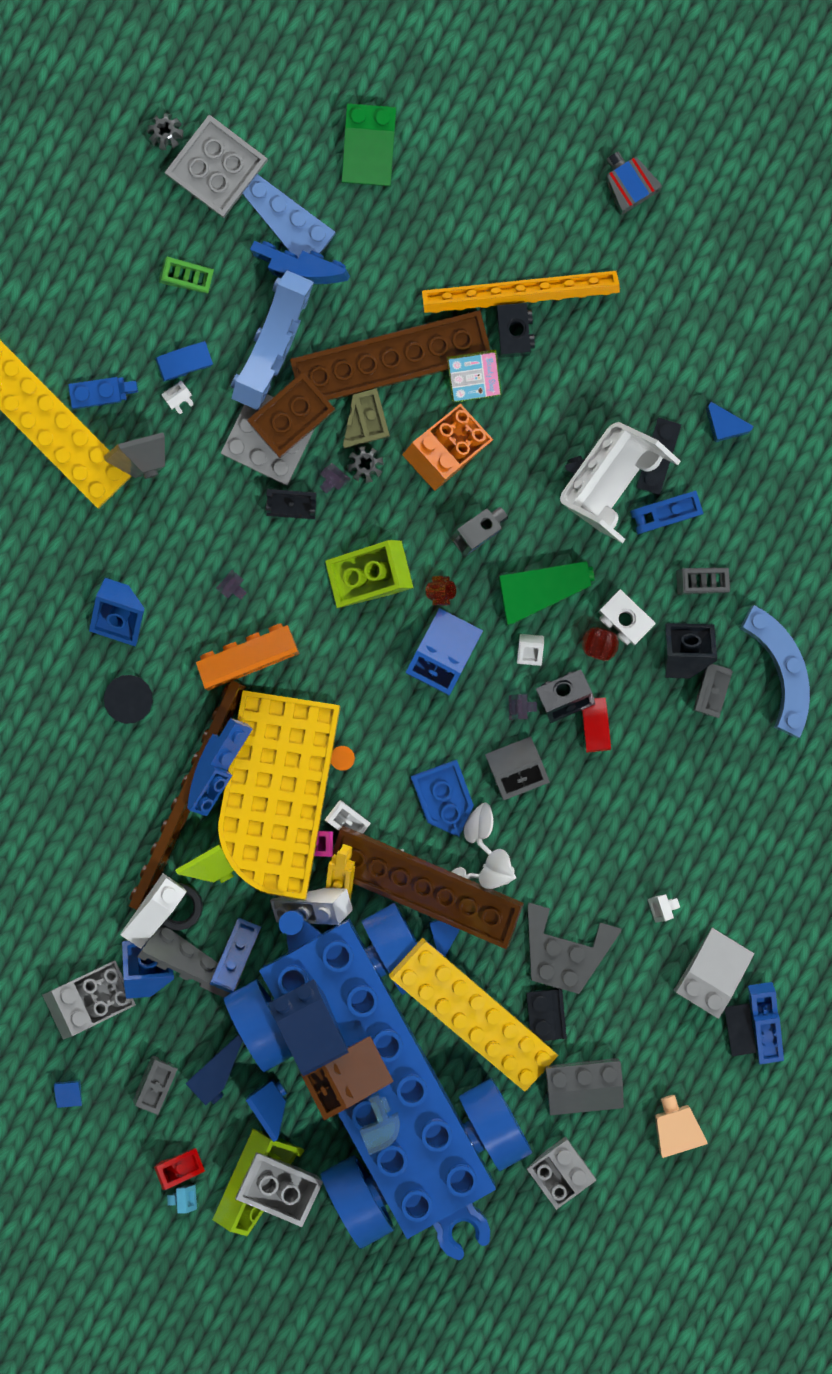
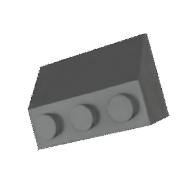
[545,1058,624,1115]

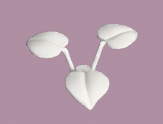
[452,802,516,889]

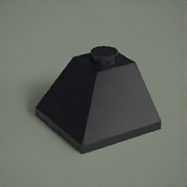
[664,623,717,678]

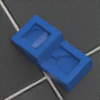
[155,341,213,382]

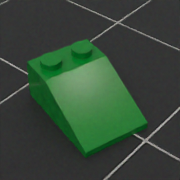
[342,103,396,187]

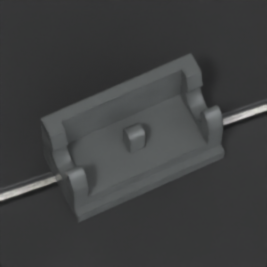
[693,664,733,718]
[133,1055,177,1115]

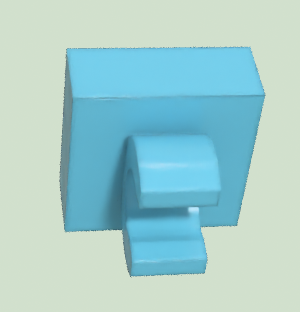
[167,1184,197,1213]

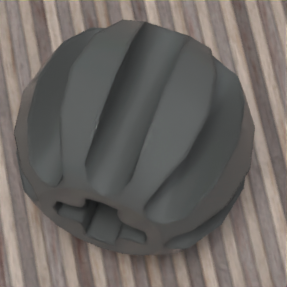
[147,113,184,150]
[347,446,384,483]

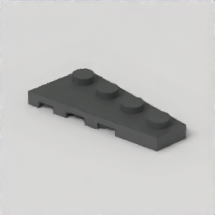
[137,924,241,998]

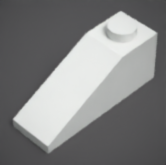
[120,873,186,949]

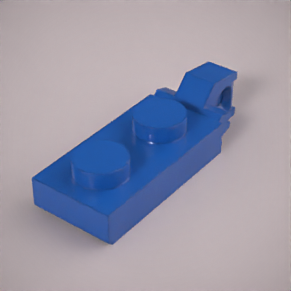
[68,377,138,409]

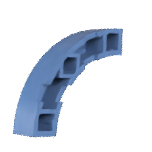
[231,270,314,410]
[740,605,810,738]

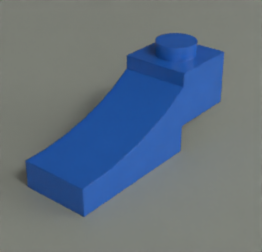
[748,982,784,1064]

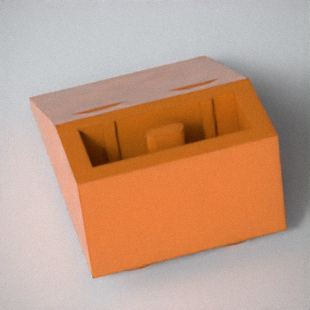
[402,403,493,491]

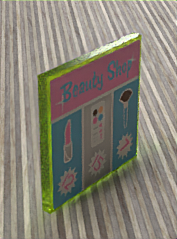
[447,350,501,403]

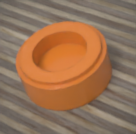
[331,746,355,771]

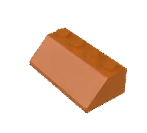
[196,623,300,691]

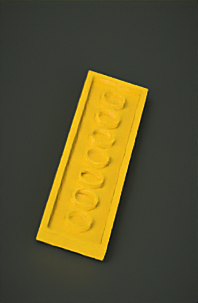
[0,340,132,509]
[389,938,559,1092]

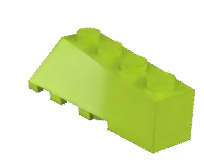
[212,1129,304,1236]

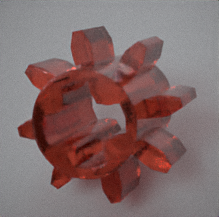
[426,576,456,606]

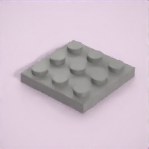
[165,115,268,218]
[221,395,315,486]

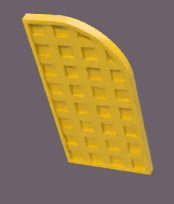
[218,690,340,901]

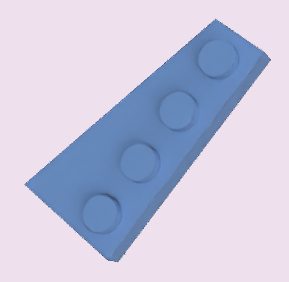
[242,174,336,259]

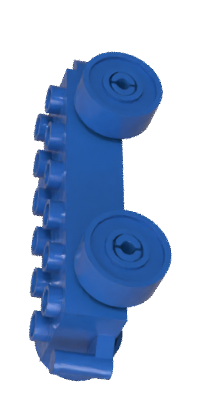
[224,903,533,1260]

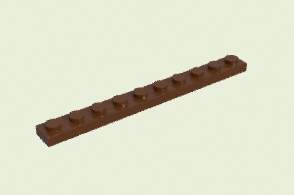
[129,680,247,910]

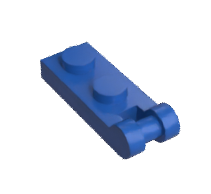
[630,491,703,535]

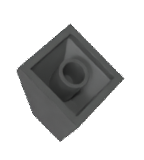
[104,432,165,479]

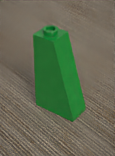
[499,561,595,626]

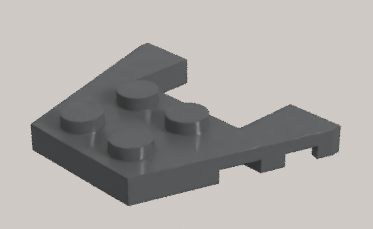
[527,902,621,994]

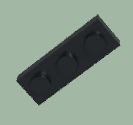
[636,417,682,495]

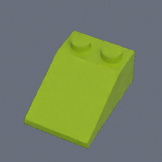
[325,540,413,608]

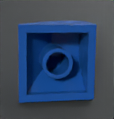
[89,578,145,647]
[122,941,174,999]
[246,1079,287,1142]

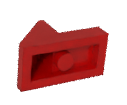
[154,1148,205,1190]

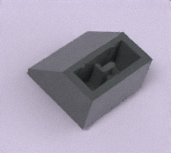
[485,737,550,800]

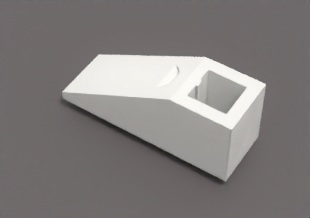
[270,888,353,925]

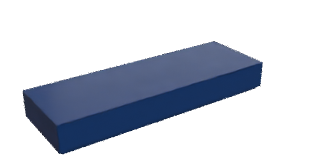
[210,918,261,993]

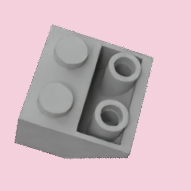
[527,1136,596,1210]

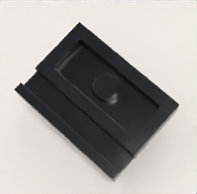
[526,989,567,1041]

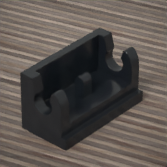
[266,489,317,520]

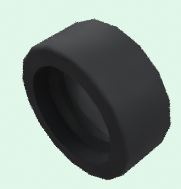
[163,883,203,931]

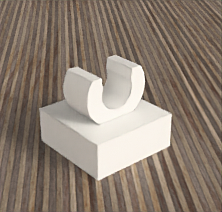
[161,381,193,414]
[648,895,680,923]

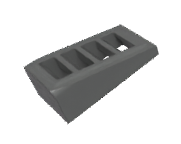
[676,568,730,595]

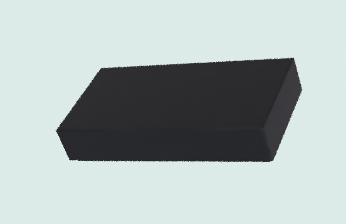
[724,1003,757,1056]

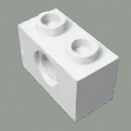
[598,589,656,646]

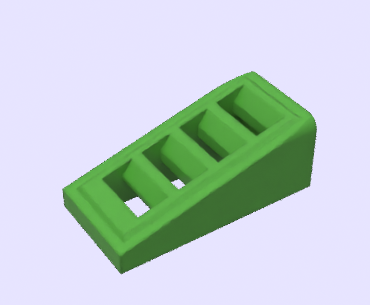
[159,257,214,294]

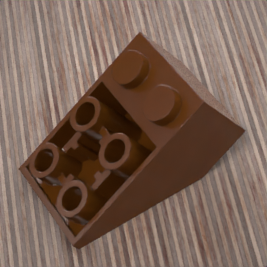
[301,1036,394,1120]

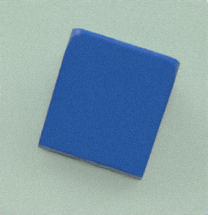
[54,1081,82,1108]

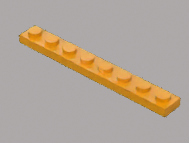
[422,271,620,313]

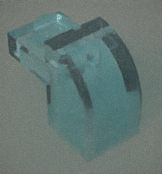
[360,1092,400,1155]

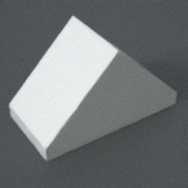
[325,800,371,834]

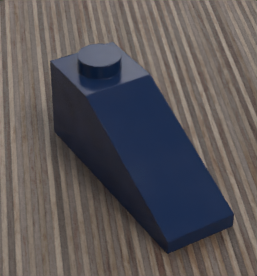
[186,1034,243,1106]

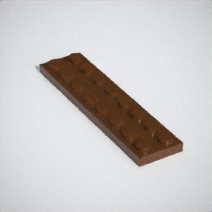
[290,310,491,401]
[327,826,524,949]

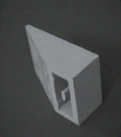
[43,961,136,1040]

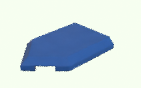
[411,760,474,837]

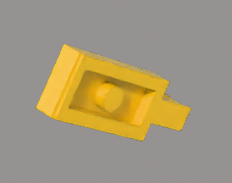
[326,844,355,901]

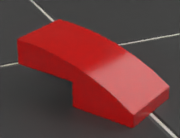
[582,697,611,753]

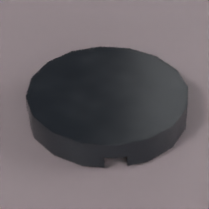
[104,675,153,724]

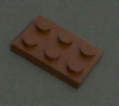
[247,372,336,458]

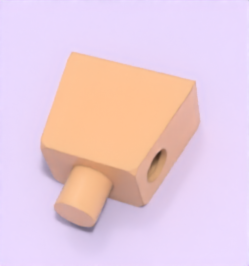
[655,1095,708,1158]

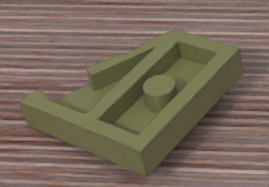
[343,388,390,449]

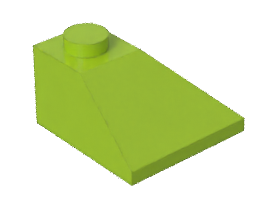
[175,844,234,884]

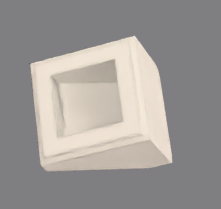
[517,634,544,666]

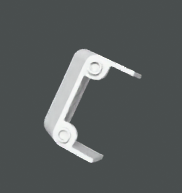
[560,422,681,543]

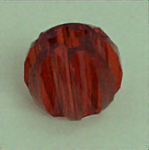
[582,627,619,661]

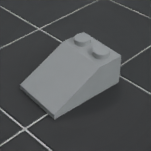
[673,928,754,1019]
[235,1152,323,1227]

